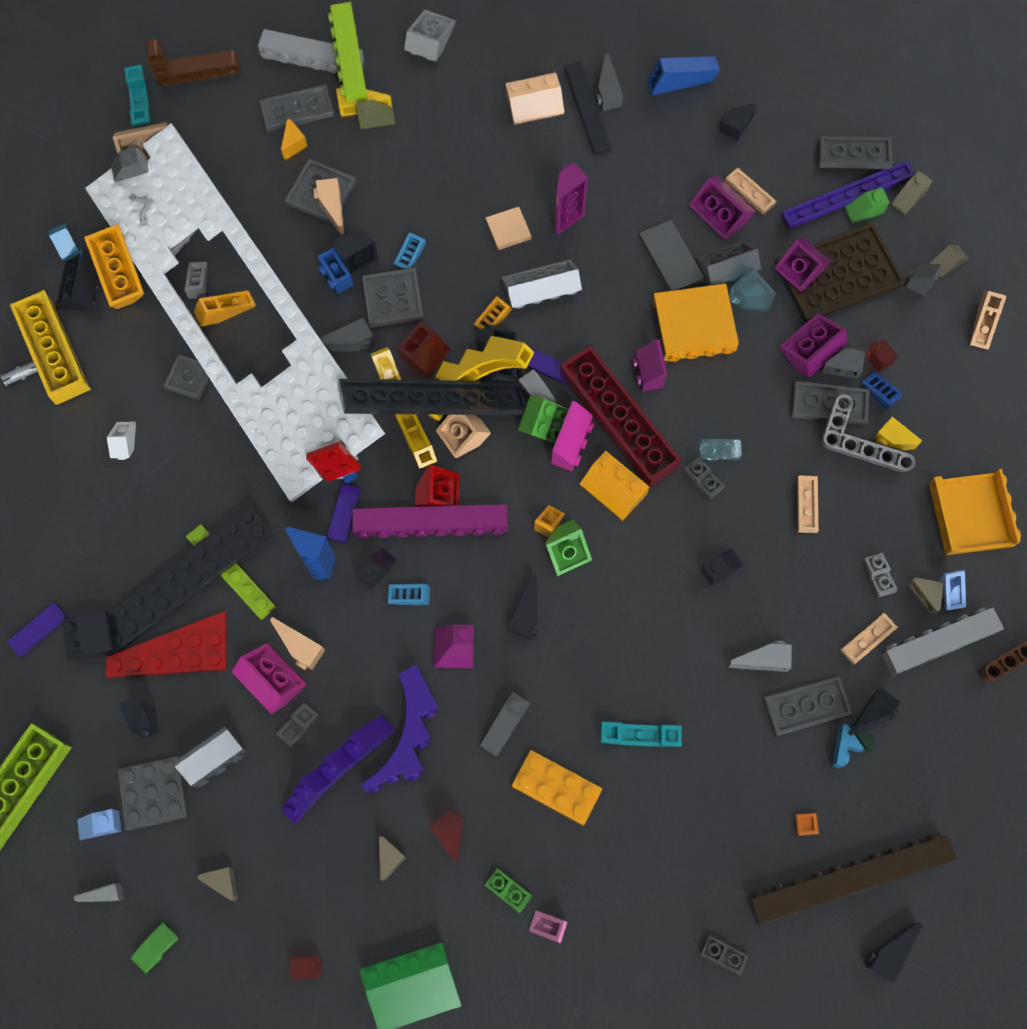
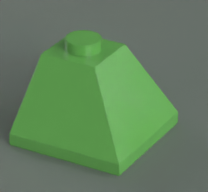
[545,519,592,576]

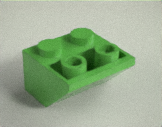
[518,395,569,444]

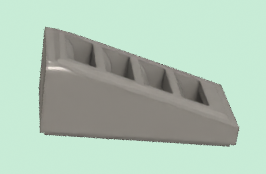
[185,262,208,299]
[74,883,124,902]

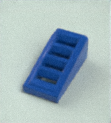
[861,371,903,410]

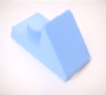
[938,570,966,610]

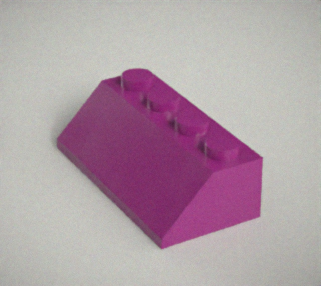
[555,163,588,235]

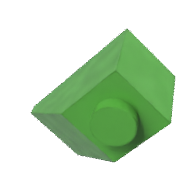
[844,188,889,223]

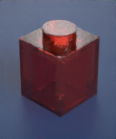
[865,339,898,373]
[290,956,322,980]

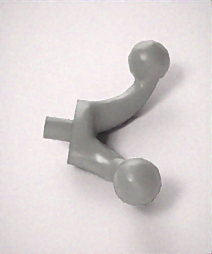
[129,194,153,224]

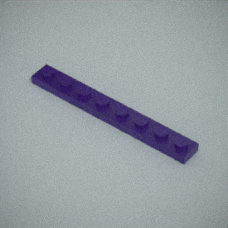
[781,160,915,230]

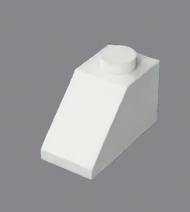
[107,422,136,460]

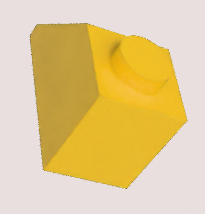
[873,417,922,450]

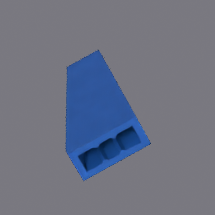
[647,56,720,95]

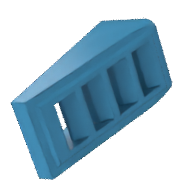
[393,232,427,269]
[388,584,430,605]

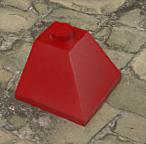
[415,465,459,507]

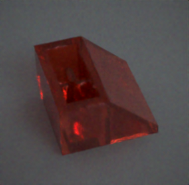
[397,322,451,378]

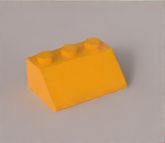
[580,451,649,521]

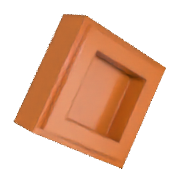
[794,813,819,836]

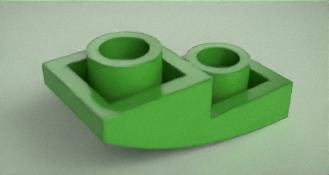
[485,868,532,913]
[131,923,178,974]

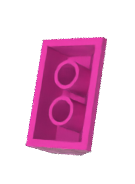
[551,401,595,471]
[232,643,307,714]

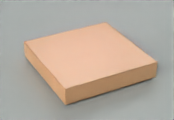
[486,207,531,250]

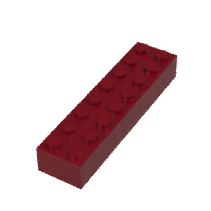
[560,345,682,488]

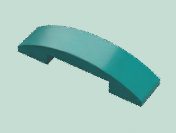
[124,65,151,126]
[601,722,682,747]

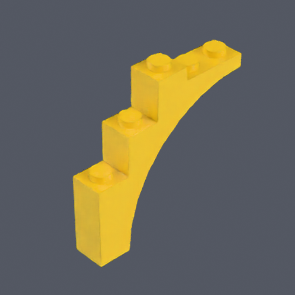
[427,336,534,421]
[370,347,437,469]

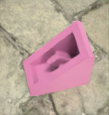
[529,911,567,943]

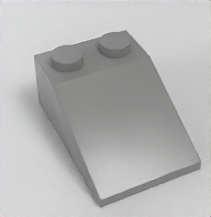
[404,10,456,61]

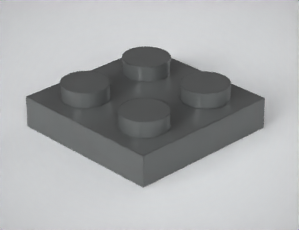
[163,354,209,400]

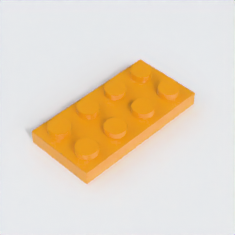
[512,750,602,826]

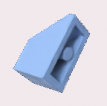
[77,809,122,840]

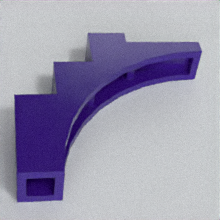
[361,665,439,794]
[281,715,395,824]

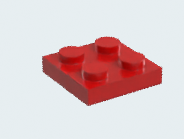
[306,441,361,481]

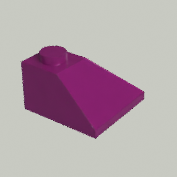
[434,625,474,669]

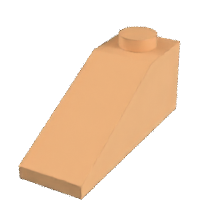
[314,178,344,235]
[970,291,1007,350]
[270,617,325,670]

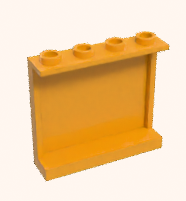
[652,284,739,362]
[929,469,1021,555]

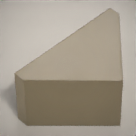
[929,245,969,277]
[907,578,943,616]
[379,837,406,880]
[197,867,238,901]

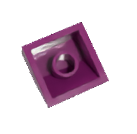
[774,238,831,292]
[632,339,667,392]

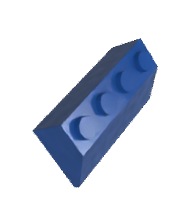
[286,527,336,580]

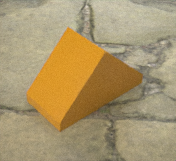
[281,119,307,159]
[534,505,565,538]

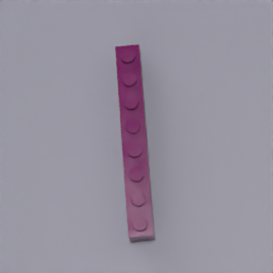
[353,504,508,539]

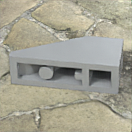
[728,641,792,672]

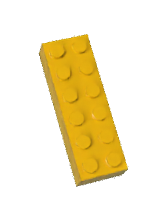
[10,290,91,405]

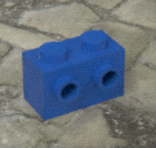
[317,248,354,294]

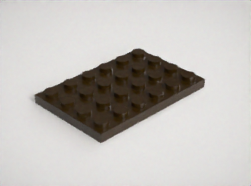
[775,223,906,323]

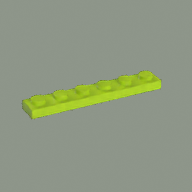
[186,524,276,620]

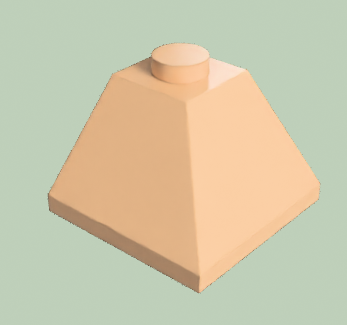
[436,415,491,458]

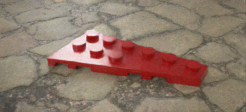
[106,611,227,678]

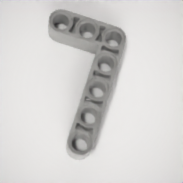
[821,394,915,472]

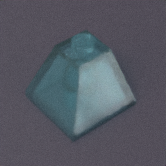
[729,267,776,312]

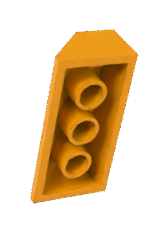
[84,224,145,309]

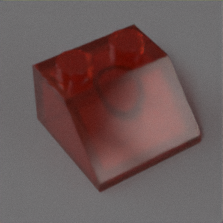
[430,811,464,863]

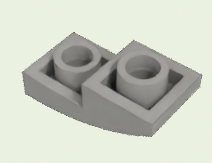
[519,369,556,403]
[864,553,897,598]

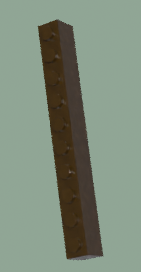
[748,833,957,924]

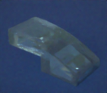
[700,439,742,461]

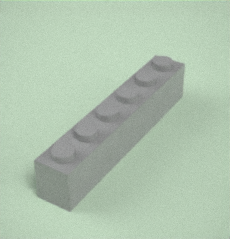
[258,29,364,73]
[881,607,1004,676]

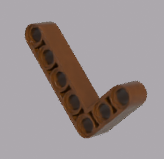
[145,39,240,86]
[979,640,1027,683]

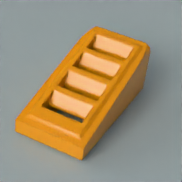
[474,296,512,330]

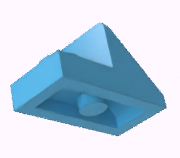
[832,724,864,768]

